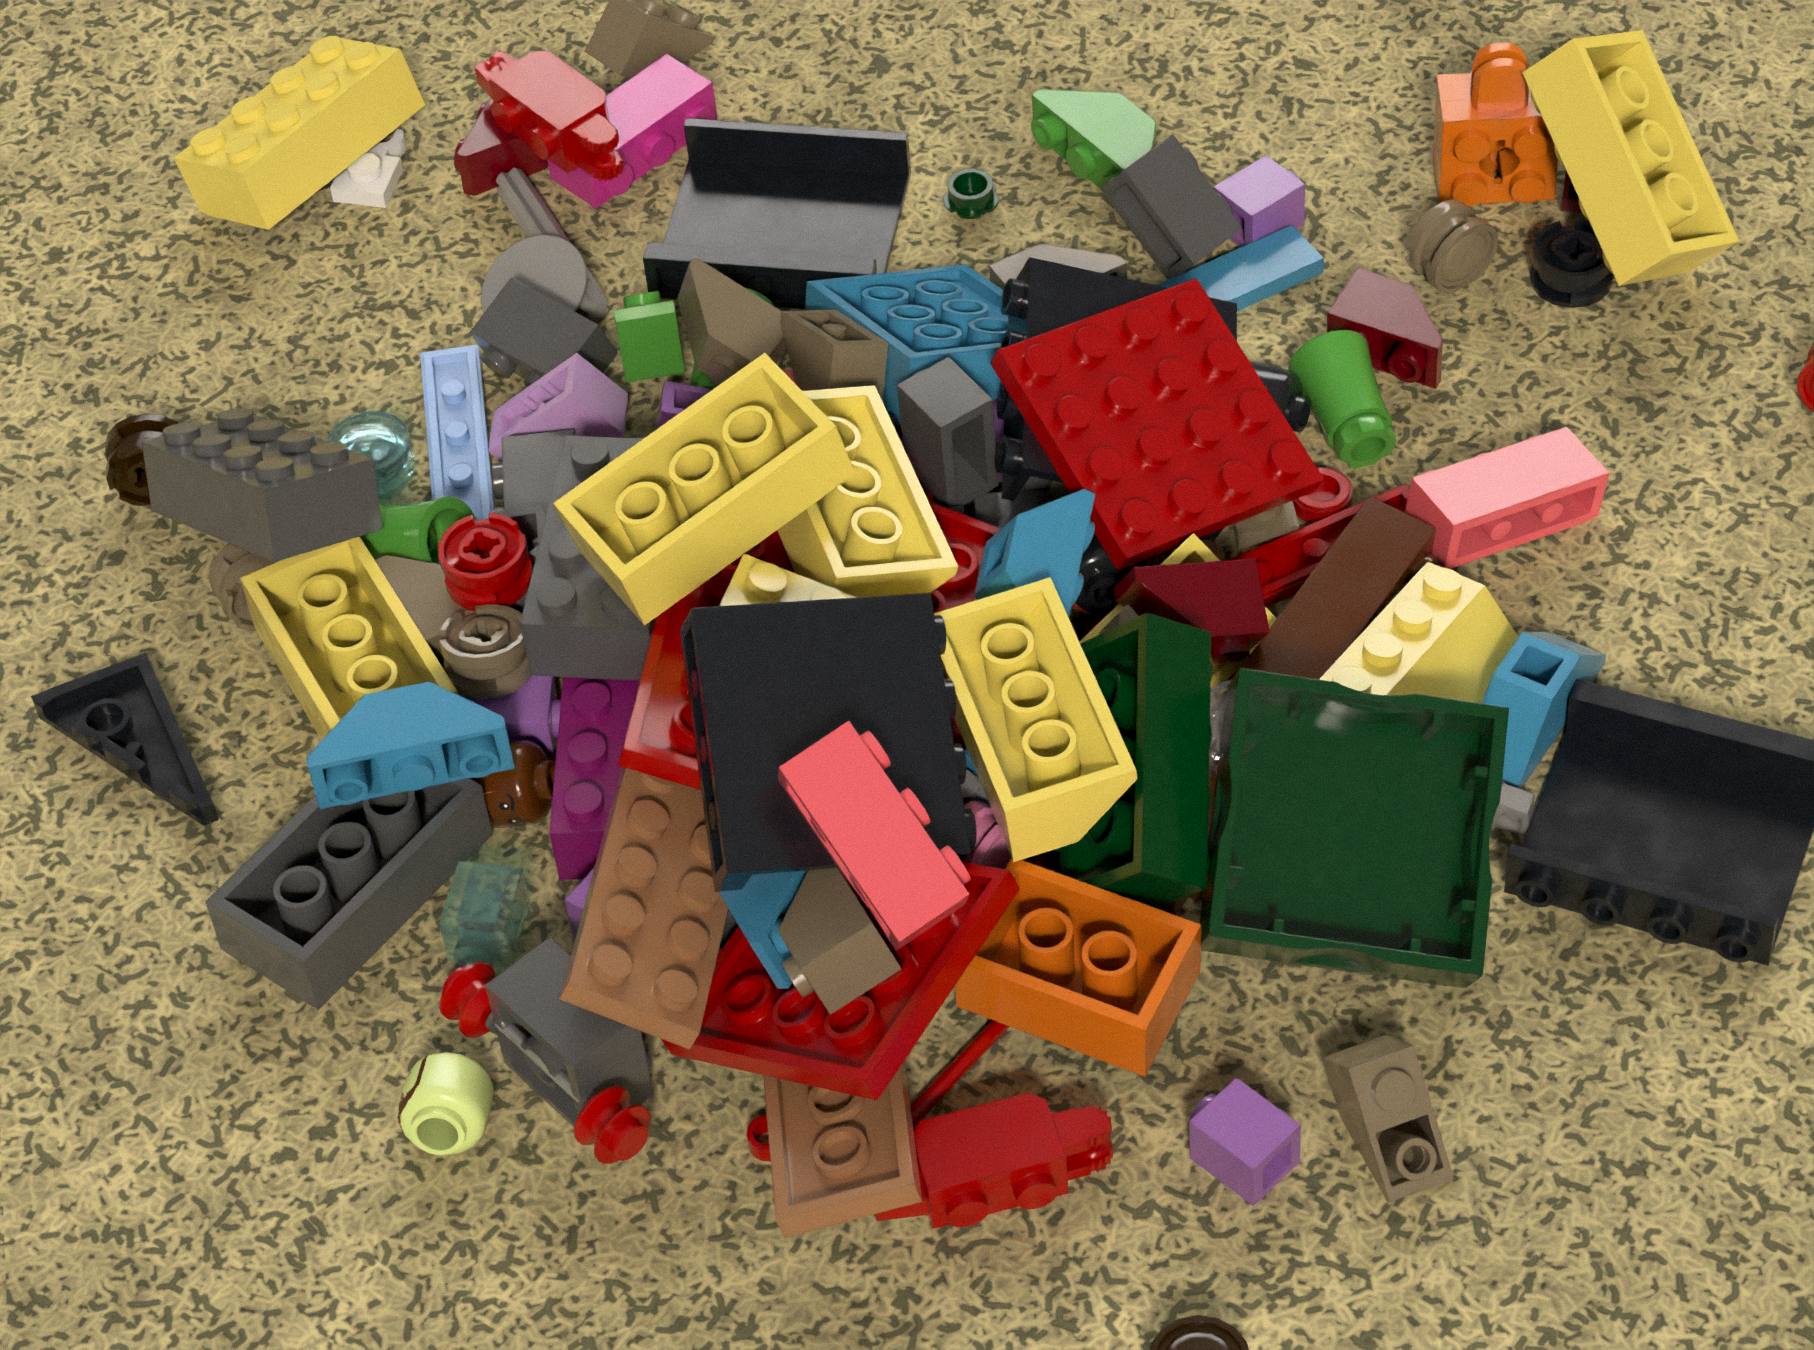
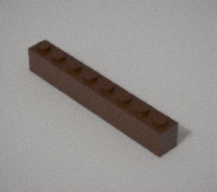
[1148,496,1438,915]

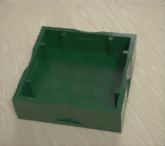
[1199,668,1509,988]

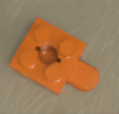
[1433,42,1558,206]

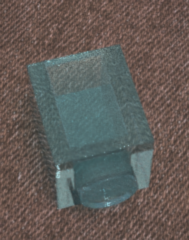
[439,861,531,968]

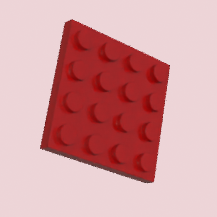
[990,278,1324,571]
[660,862,1020,1100]

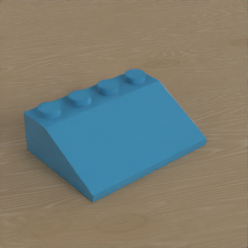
[805,264,1008,424]

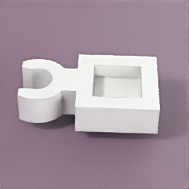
[330,129,406,208]

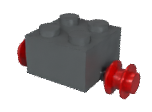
[439,937,654,1164]

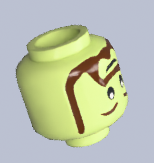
[397,1052,494,1155]

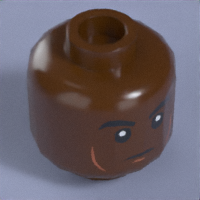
[469,740,555,828]

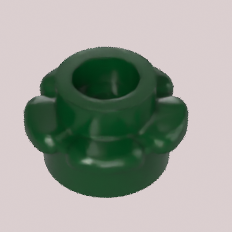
[943,168,999,219]

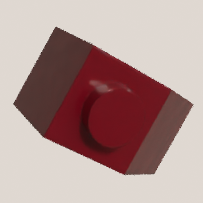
[1113,558,1270,664]

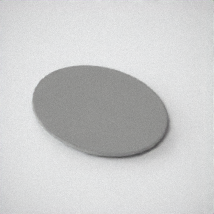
[481,235,587,314]

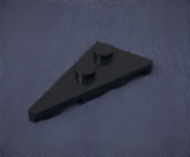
[31,653,219,826]

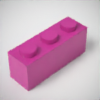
[547,54,717,208]

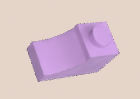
[488,353,628,462]

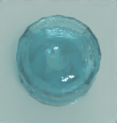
[327,411,417,501]

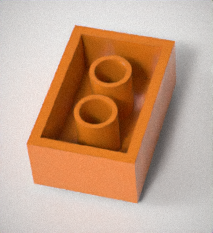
[955,857,1201,1077]

